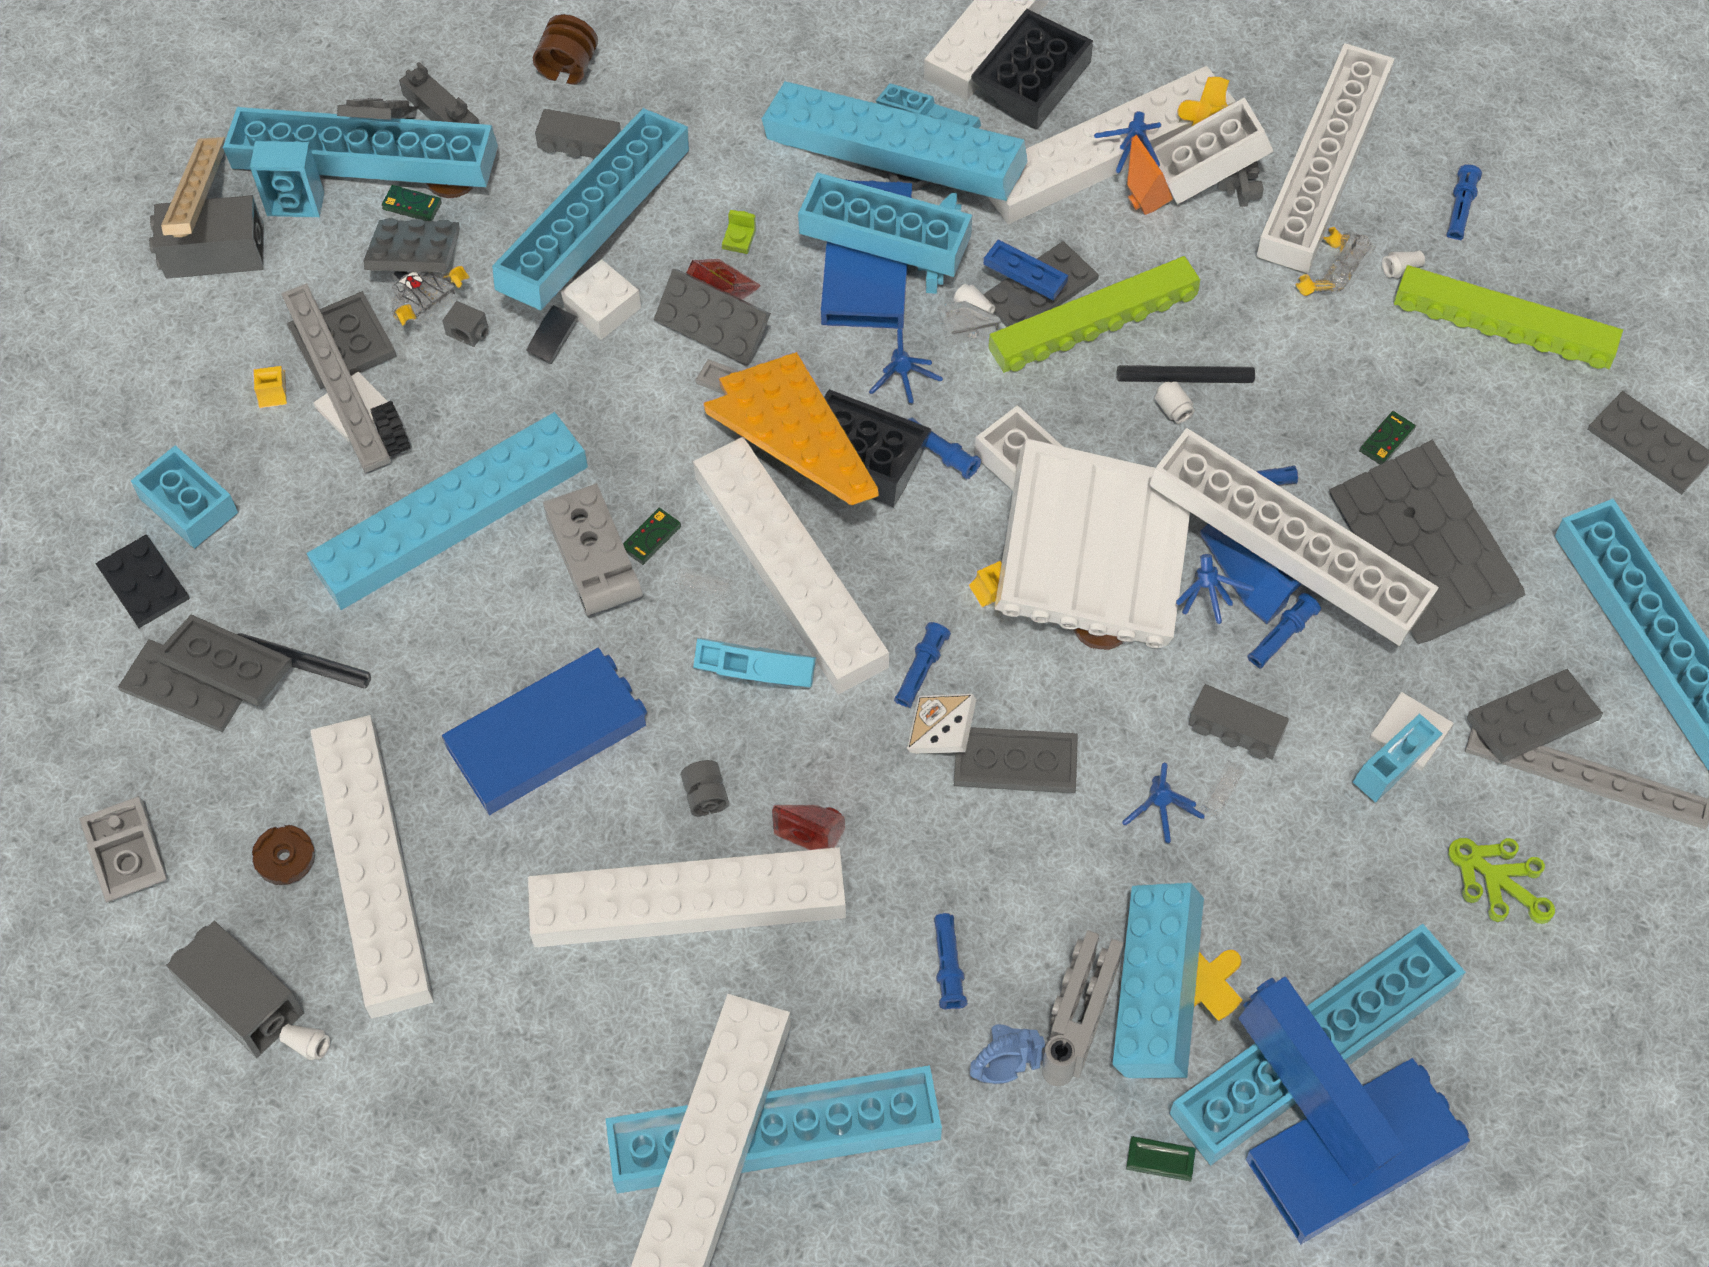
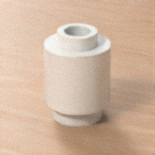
[1155,382,1195,424]

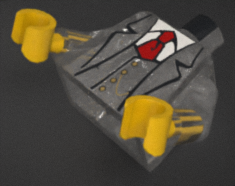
[1295,227,1376,297]
[391,266,470,330]

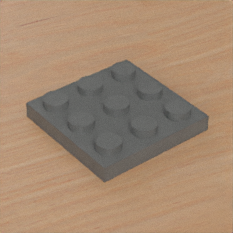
[363,218,460,273]
[287,291,397,389]

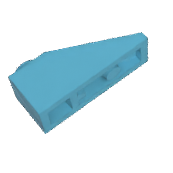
[1353,714,1443,803]

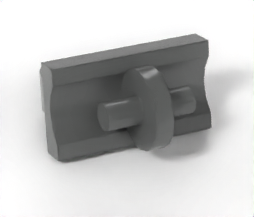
[1217,161,1264,207]

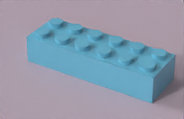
[798,172,972,277]
[1113,883,1204,1078]

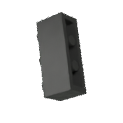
[535,109,621,159]
[1188,684,1289,760]

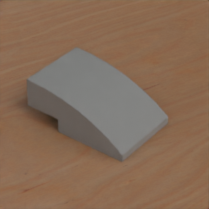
[79,796,167,903]

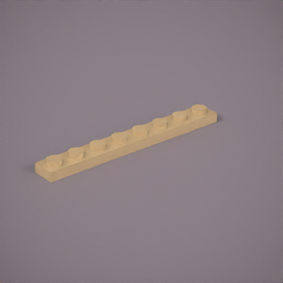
[161,137,225,237]

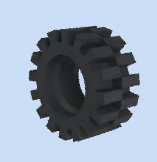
[370,401,410,456]

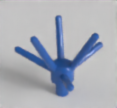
[1094,111,1162,173]
[869,328,943,404]
[1176,554,1254,624]
[1122,762,1205,843]

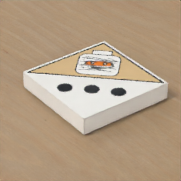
[907,694,976,754]

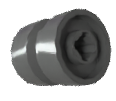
[680,760,729,817]

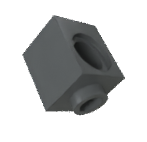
[442,301,489,347]

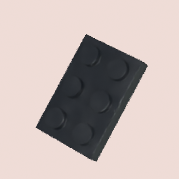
[95,534,190,629]

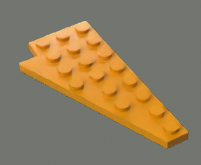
[703,352,879,505]

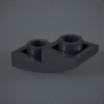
[526,305,578,364]

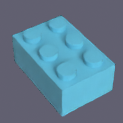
[250,141,324,218]
[131,445,238,549]

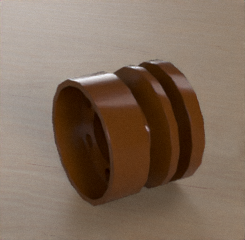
[532,14,598,85]

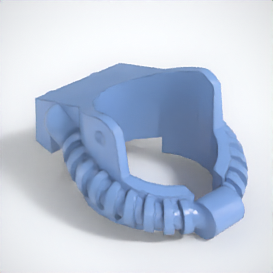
[970,1024,1045,1084]

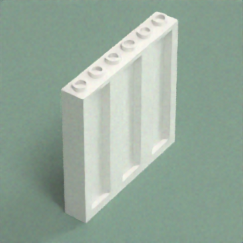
[994,438,1190,648]

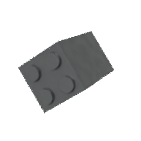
[149,195,264,279]
[166,920,304,1059]

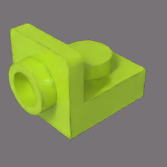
[721,210,756,254]

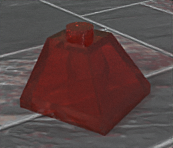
[686,259,761,296]
[772,805,845,850]

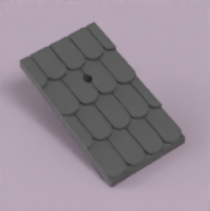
[1329,439,1526,644]

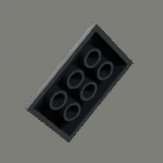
[971,8,1093,129]
[824,389,931,507]

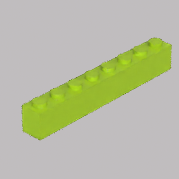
[988,256,1201,373]
[1394,265,1624,370]

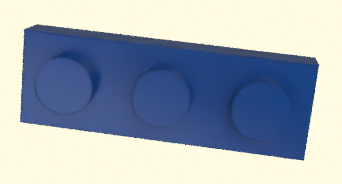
[983,239,1068,301]

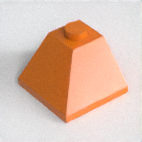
[1127,135,1173,215]

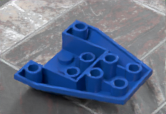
[1200,524,1302,624]

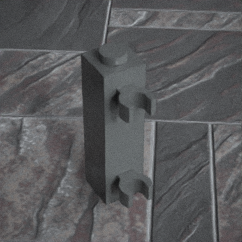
[399,62,480,124]

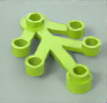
[1448,838,1555,924]

